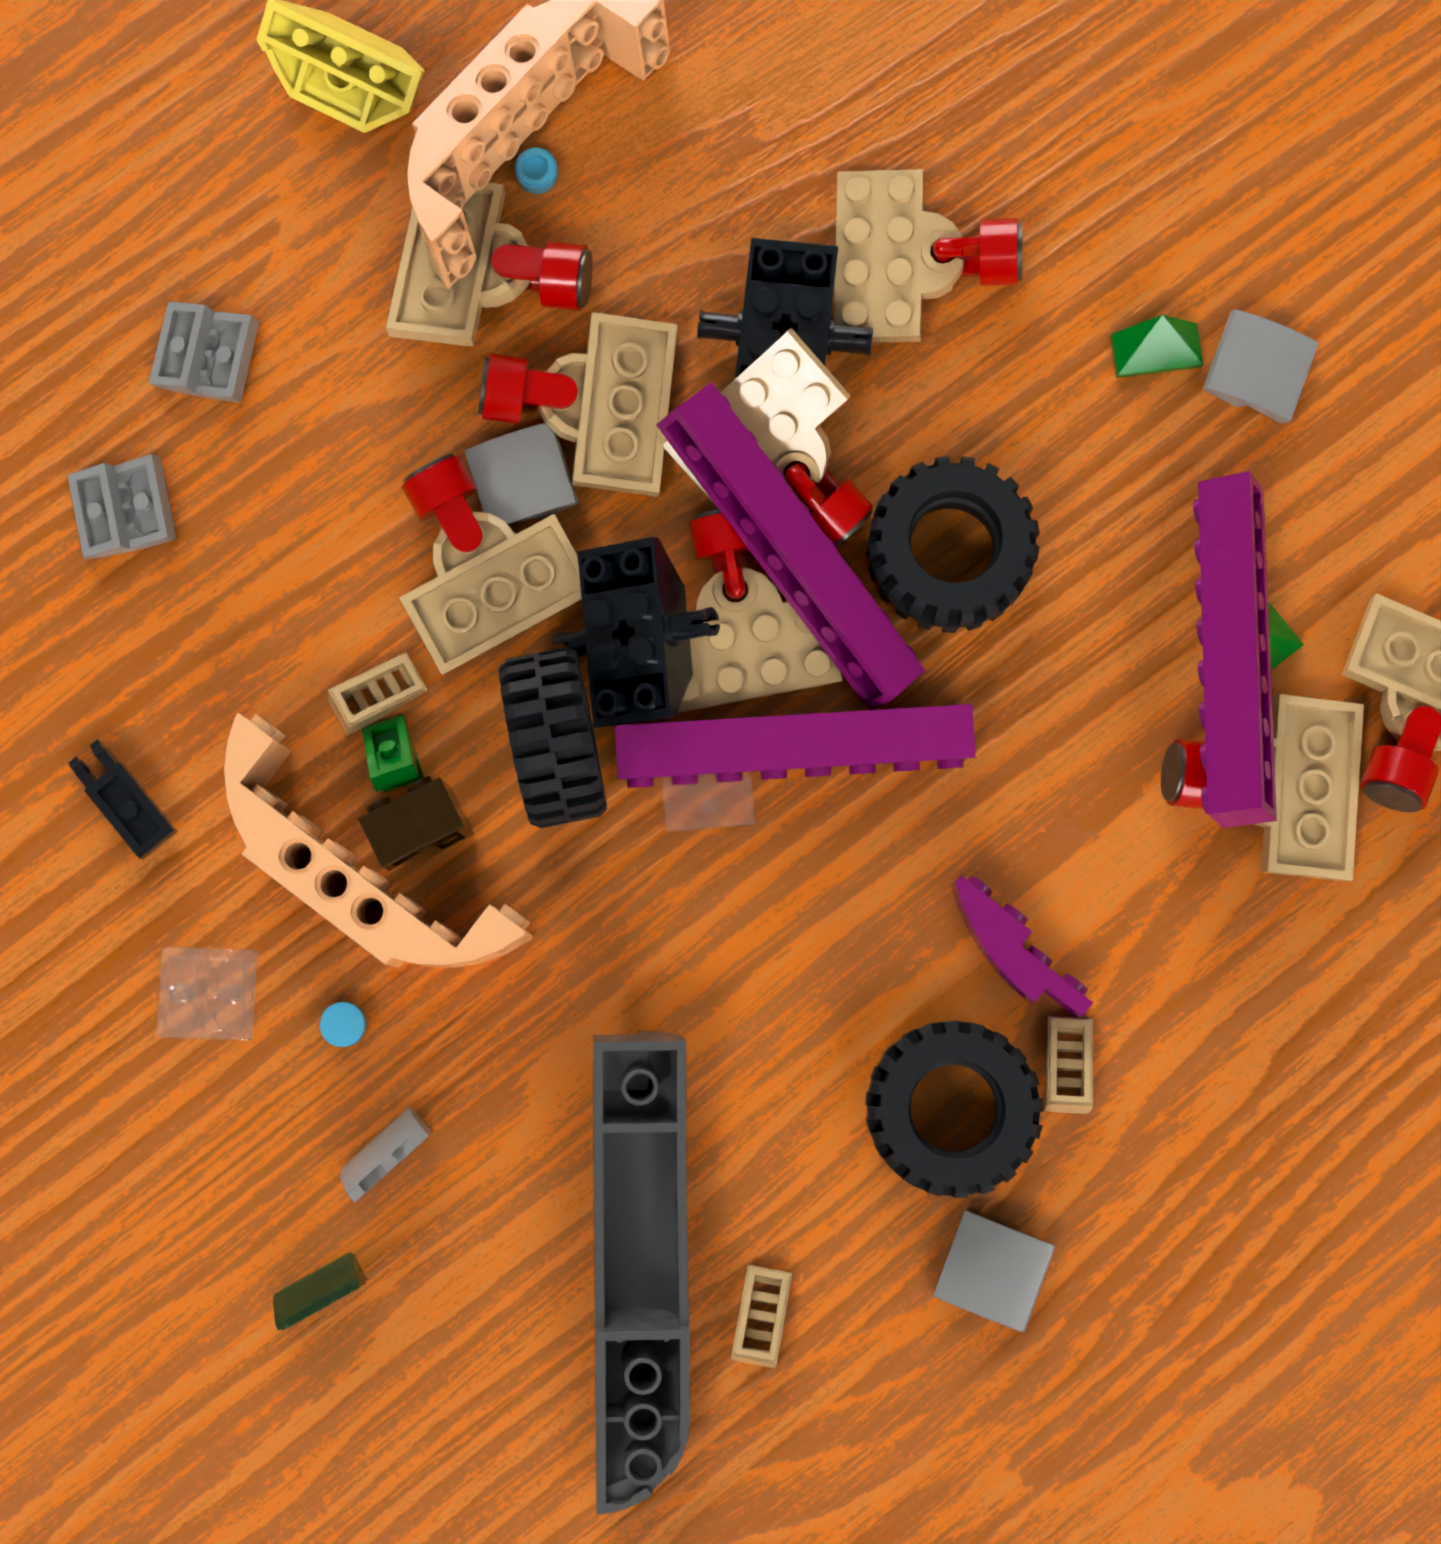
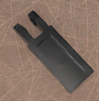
[68,739,178,860]

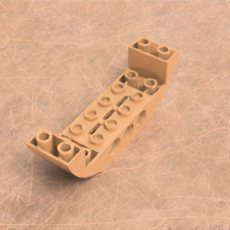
[407,0,670,289]
[224,713,534,968]

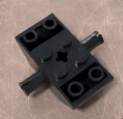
[697,238,873,378]
[552,537,720,728]

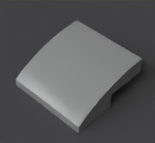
[149,301,259,403]
[1202,309,1319,423]
[464,423,579,528]
[67,454,177,559]
[933,1210,1056,1333]

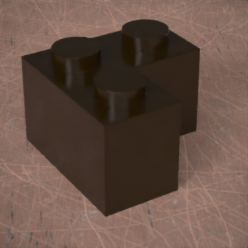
[358,776,474,871]

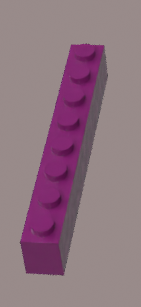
[656,382,925,710]
[1193,471,1277,828]
[615,704,976,788]

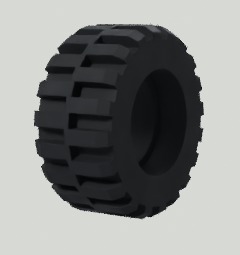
[867,456,1040,633]
[499,647,607,828]
[865,1021,1044,1198]

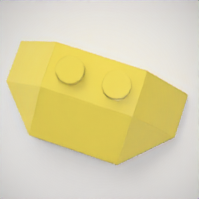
[256,0,425,133]

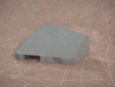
[340,1106,433,1203]

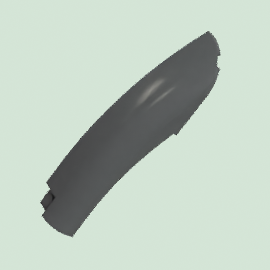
[593,1031,690,1514]

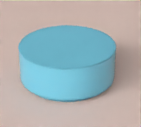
[514,147,558,194]
[320,1002,367,1047]

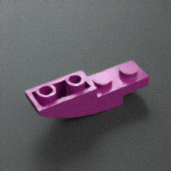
[951,875,1093,1017]

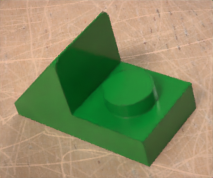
[362,714,424,792]

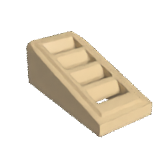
[327,652,427,736]
[1045,1016,1093,1114]
[731,1265,792,1368]

